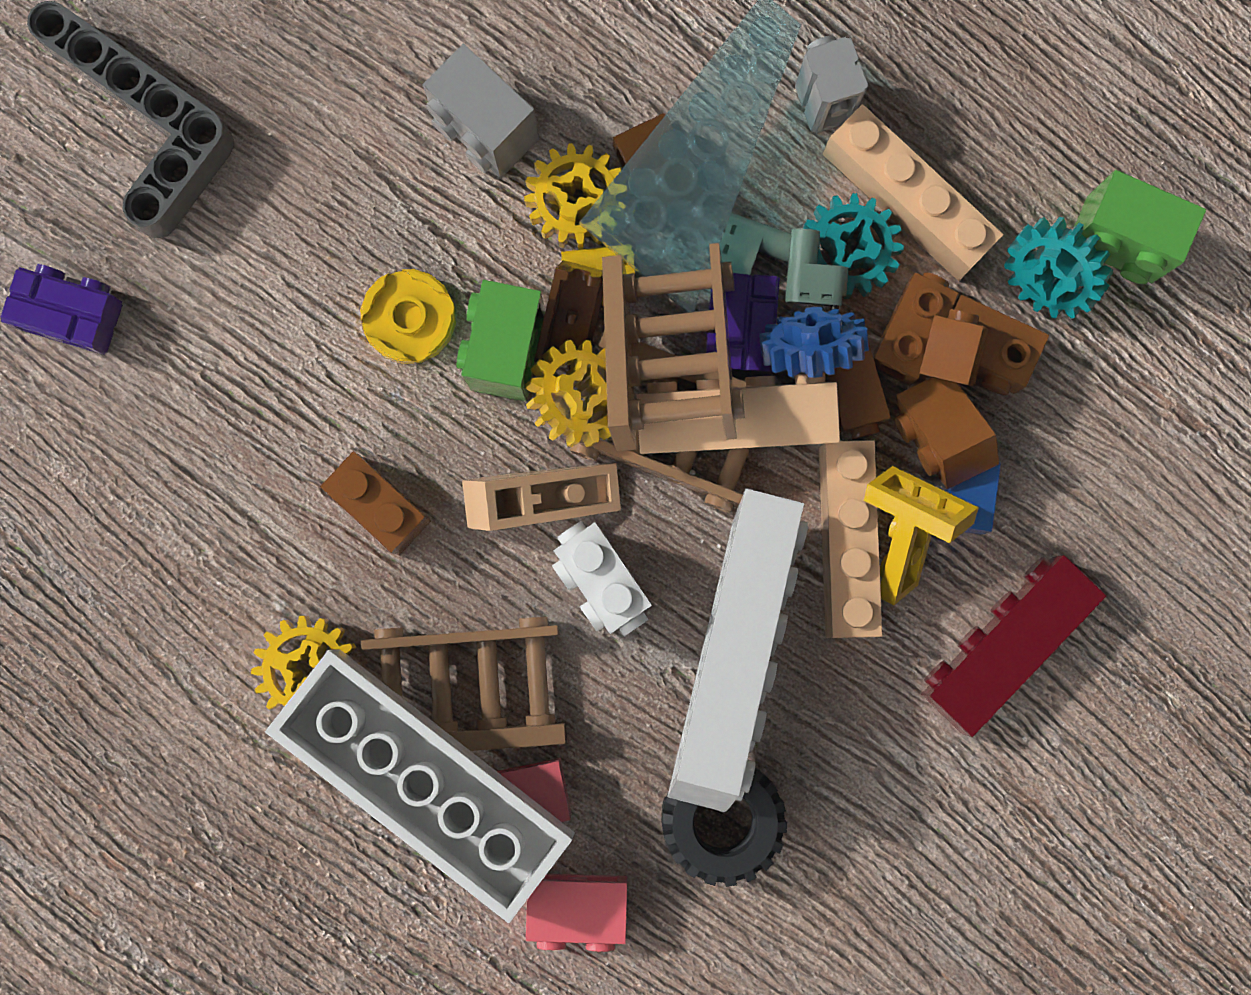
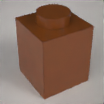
[919,309,989,386]

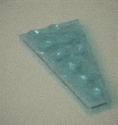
[579,0,801,313]

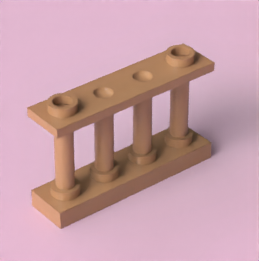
[602,243,745,452]
[563,331,750,513]
[361,617,567,751]

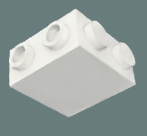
[552,521,652,636]

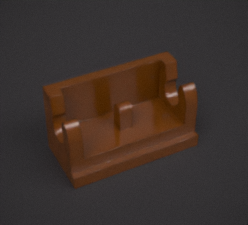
[534,260,603,370]

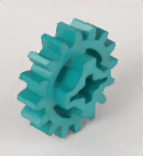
[802,193,904,299]
[1004,217,1113,318]

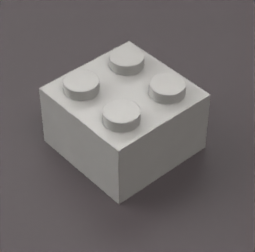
[422,43,539,179]

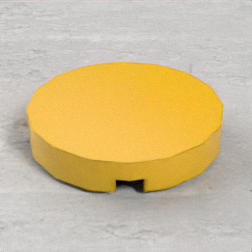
[360,269,456,364]

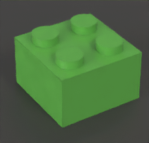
[1074,169,1207,284]
[456,279,546,402]

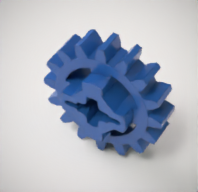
[759,307,869,378]

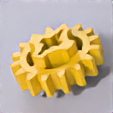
[524,143,627,249]
[525,340,611,448]
[251,616,360,710]

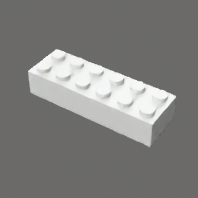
[667,489,809,812]
[265,649,575,923]

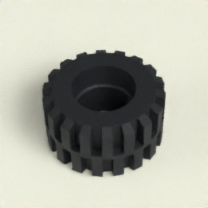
[661,767,787,887]

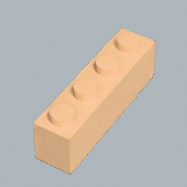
[823,104,1004,281]
[636,373,840,454]
[819,440,882,638]

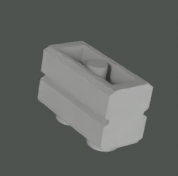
[795,36,868,134]

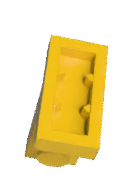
[864,466,979,605]

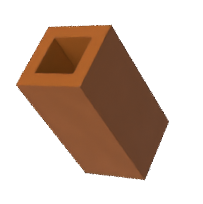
[873,272,959,386]
[824,341,891,441]

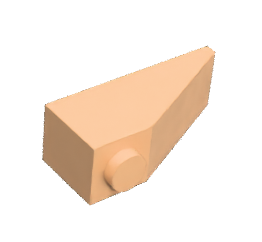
[462,463,621,531]

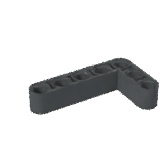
[27,1,234,238]

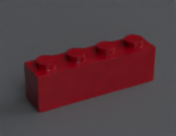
[921,555,1106,738]

